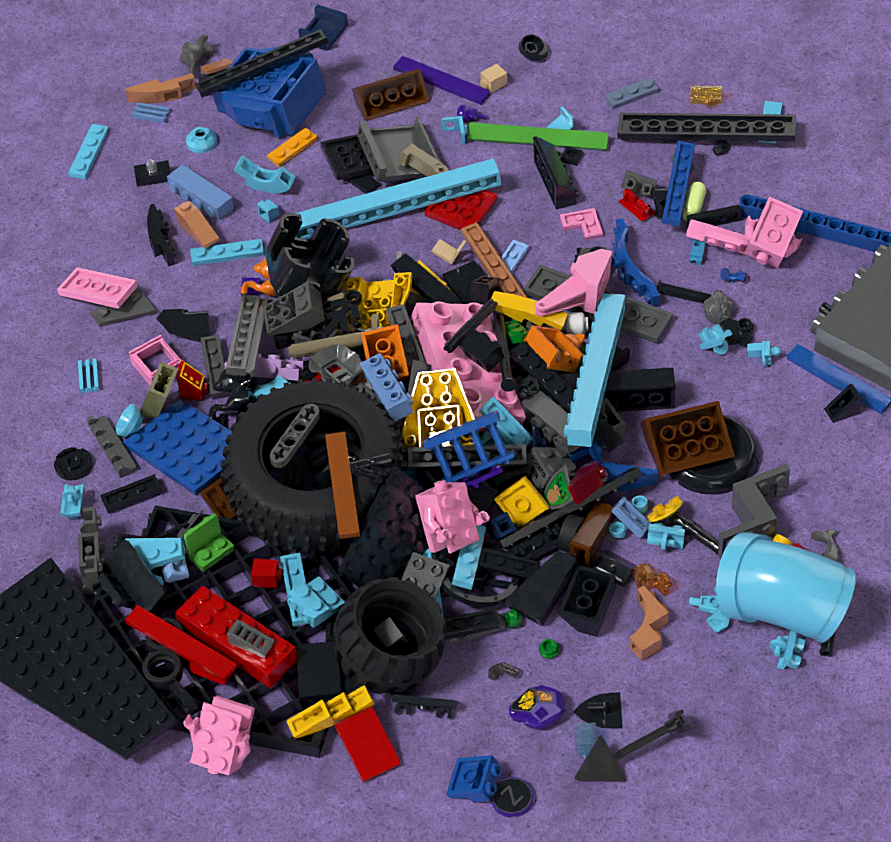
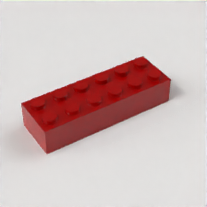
[175,585,297,688]

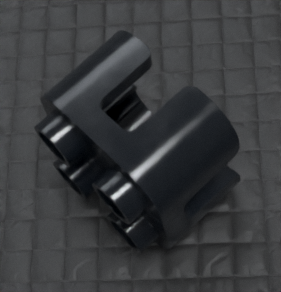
[265,213,354,304]

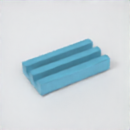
[78,358,99,393]

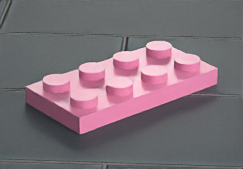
[57,267,138,309]

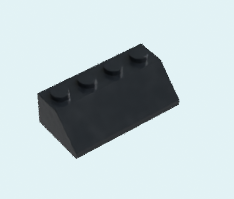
[533,136,579,210]

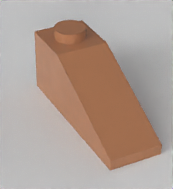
[174,201,220,249]

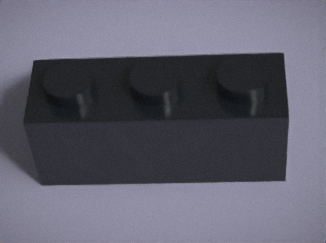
[558,565,616,637]

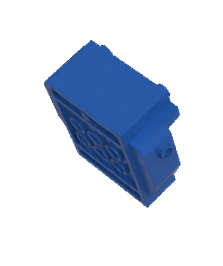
[212,47,327,138]

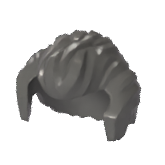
[703,290,734,324]

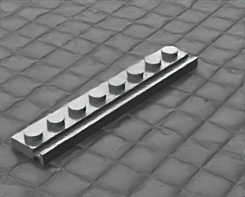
[226,294,269,377]

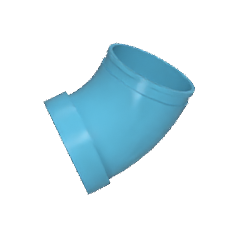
[716,532,856,643]

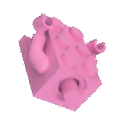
[744,197,803,268]
[415,480,490,553]
[183,696,255,776]

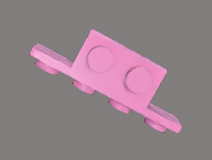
[686,219,749,254]

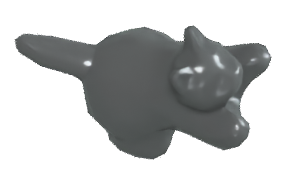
[180,34,215,75]

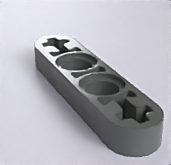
[270,404,320,468]

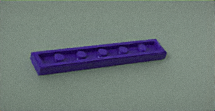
[393,55,490,105]

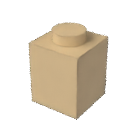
[480,64,507,93]

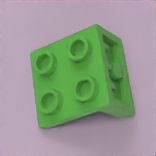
[184,513,234,572]

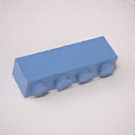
[167,165,234,220]

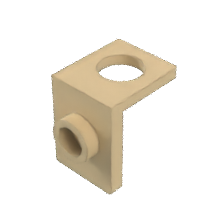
[431,239,466,265]

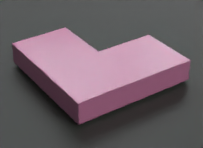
[560,208,603,240]

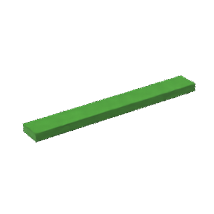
[467,122,609,151]

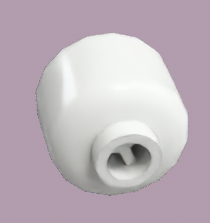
[562,312,588,335]

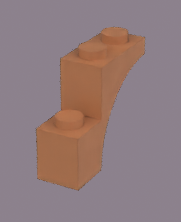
[629,585,669,661]

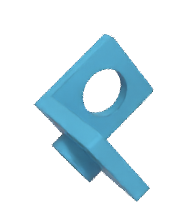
[546,107,575,130]
[441,116,468,144]

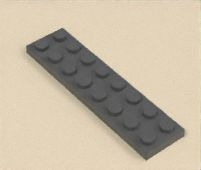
[523,265,673,344]

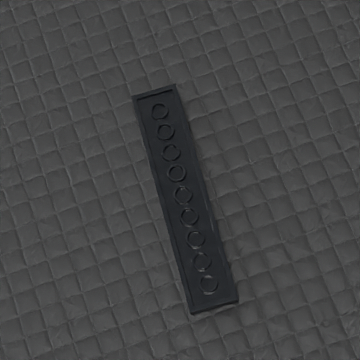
[618,113,796,142]

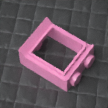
[129,335,182,386]

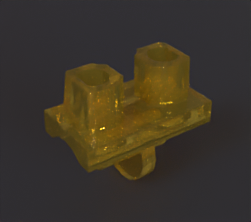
[690,85,722,106]

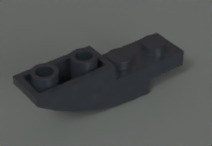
[147,203,176,267]

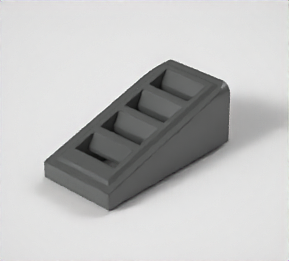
[227,620,275,658]

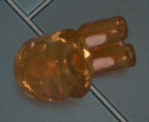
[633,563,672,596]

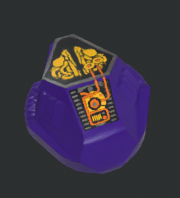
[509,685,566,729]

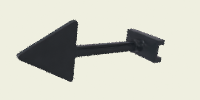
[574,709,692,782]

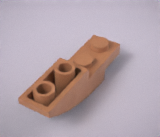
[125,73,196,104]

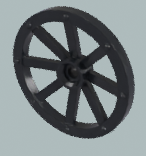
[437,541,519,607]

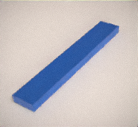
[661,141,695,227]
[787,344,891,414]

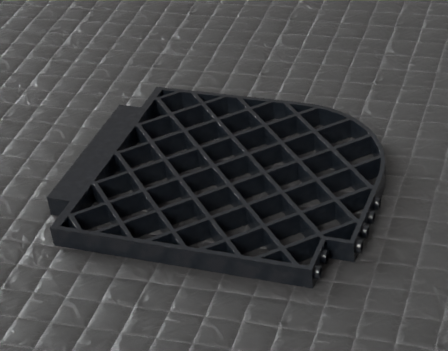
[90,505,387,758]

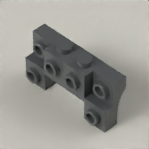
[78,507,105,597]

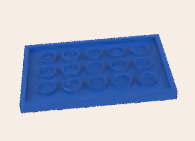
[123,398,233,496]

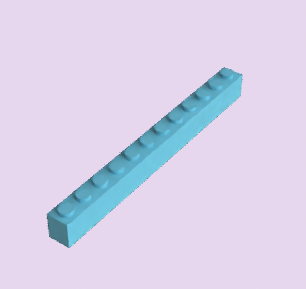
[296,158,501,239]
[564,293,625,447]

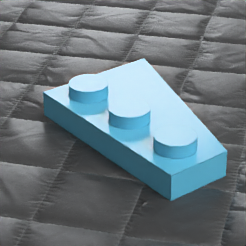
[125,538,185,569]

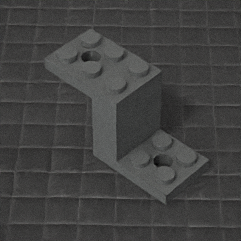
[718,464,790,560]

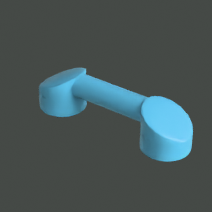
[609,496,648,538]

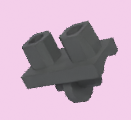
[621,170,657,198]

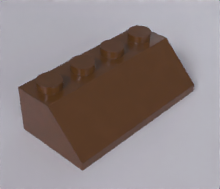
[352,68,430,121]

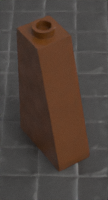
[570,502,615,568]

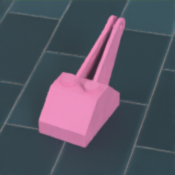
[535,249,612,316]

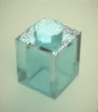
[575,723,596,757]

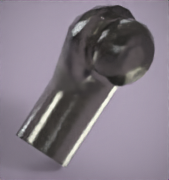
[488,662,519,680]

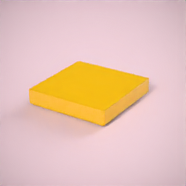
[494,476,550,528]

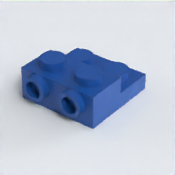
[446,755,502,802]

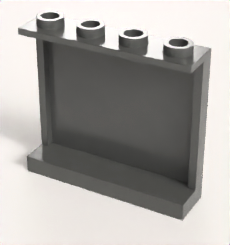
[357,116,441,182]

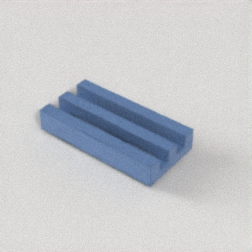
[131,102,170,123]
[611,497,651,538]

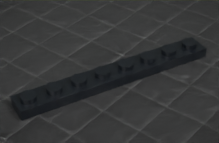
[195,29,328,98]
[509,341,624,453]
[496,467,642,549]

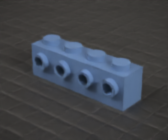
[359,353,413,421]

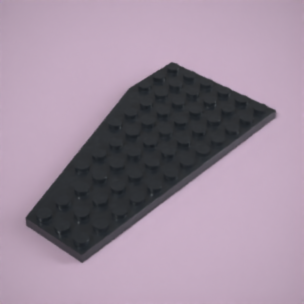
[0,557,177,760]

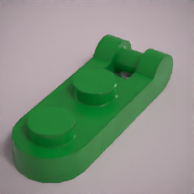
[504,319,528,343]

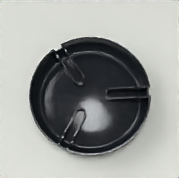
[669,415,760,495]

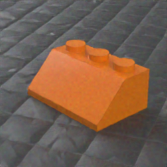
[361,324,410,382]

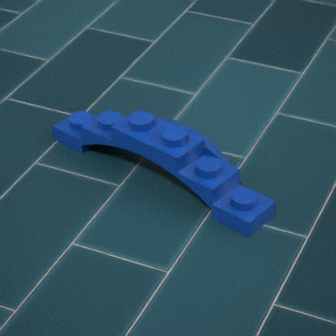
[612,218,660,307]

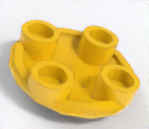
[647,496,683,522]

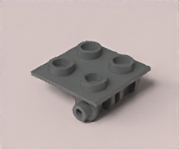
[401,552,450,601]

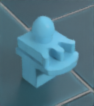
[747,341,781,367]

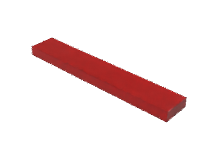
[125,605,237,682]

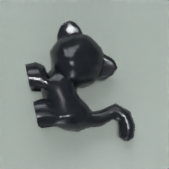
[208,369,257,421]

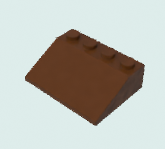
[641,401,735,476]

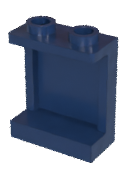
[298,4,348,50]

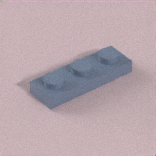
[605,77,659,109]

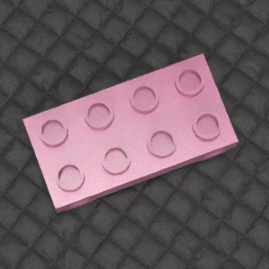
[410,302,526,432]

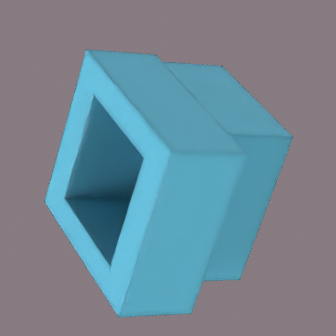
[257,199,279,223]

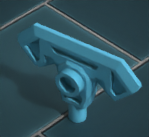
[689,586,730,632]

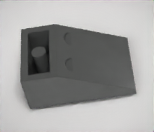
[263,281,325,336]

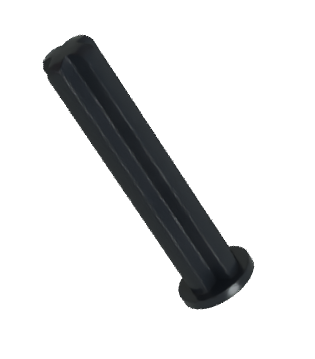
[657,280,711,304]

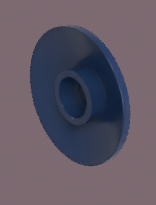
[532,424,546,447]

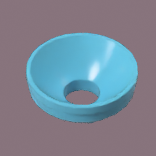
[186,127,217,153]
[115,404,143,437]

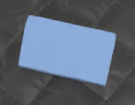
[161,559,189,583]

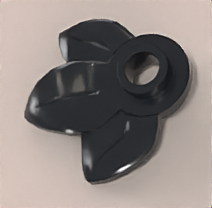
[719,318,754,346]

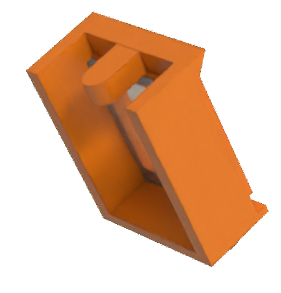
[524,325,584,373]

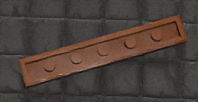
[325,432,360,539]

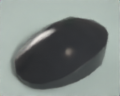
[518,34,548,61]

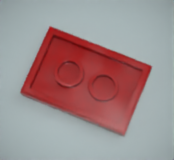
[334,707,401,782]

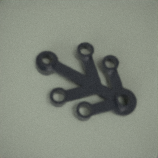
[311,290,363,341]

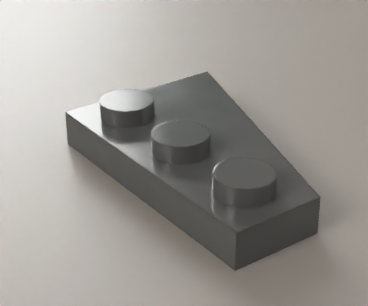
[90,288,157,327]

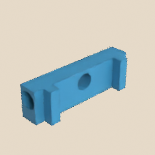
[689,239,706,265]

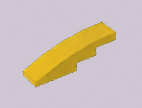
[491,291,568,331]
[287,685,375,739]

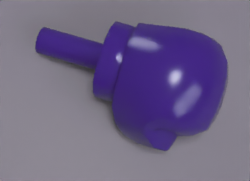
[457,104,487,123]

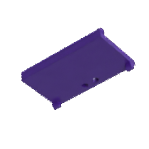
[461,465,503,488]

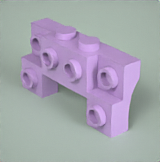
[224,353,307,381]

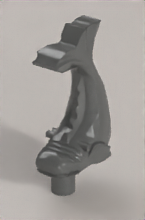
[811,529,839,562]

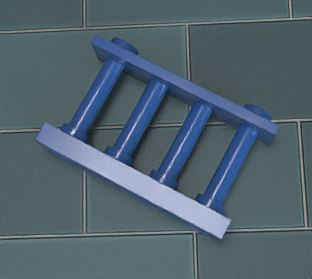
[423,410,516,482]

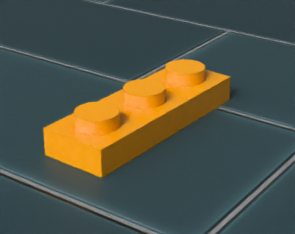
[267,128,318,167]

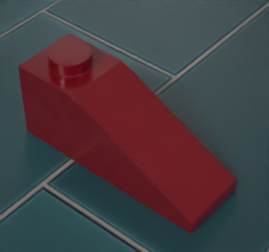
[568,461,608,505]

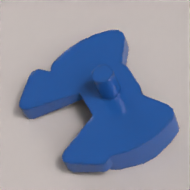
[720,268,746,283]

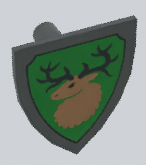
[543,465,574,510]

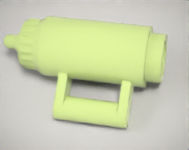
[682,182,706,221]

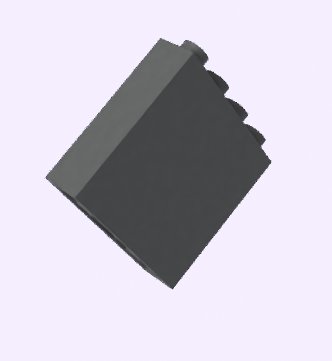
[811,244,891,391]

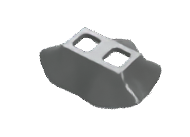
[309,345,363,387]

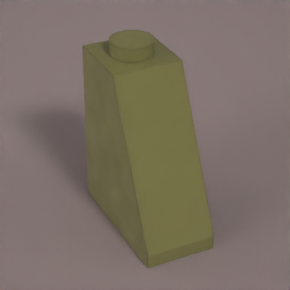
[140,362,178,420]

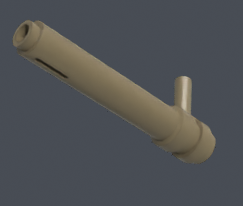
[288,314,384,359]

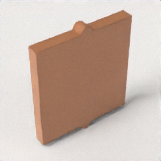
[200,58,233,75]

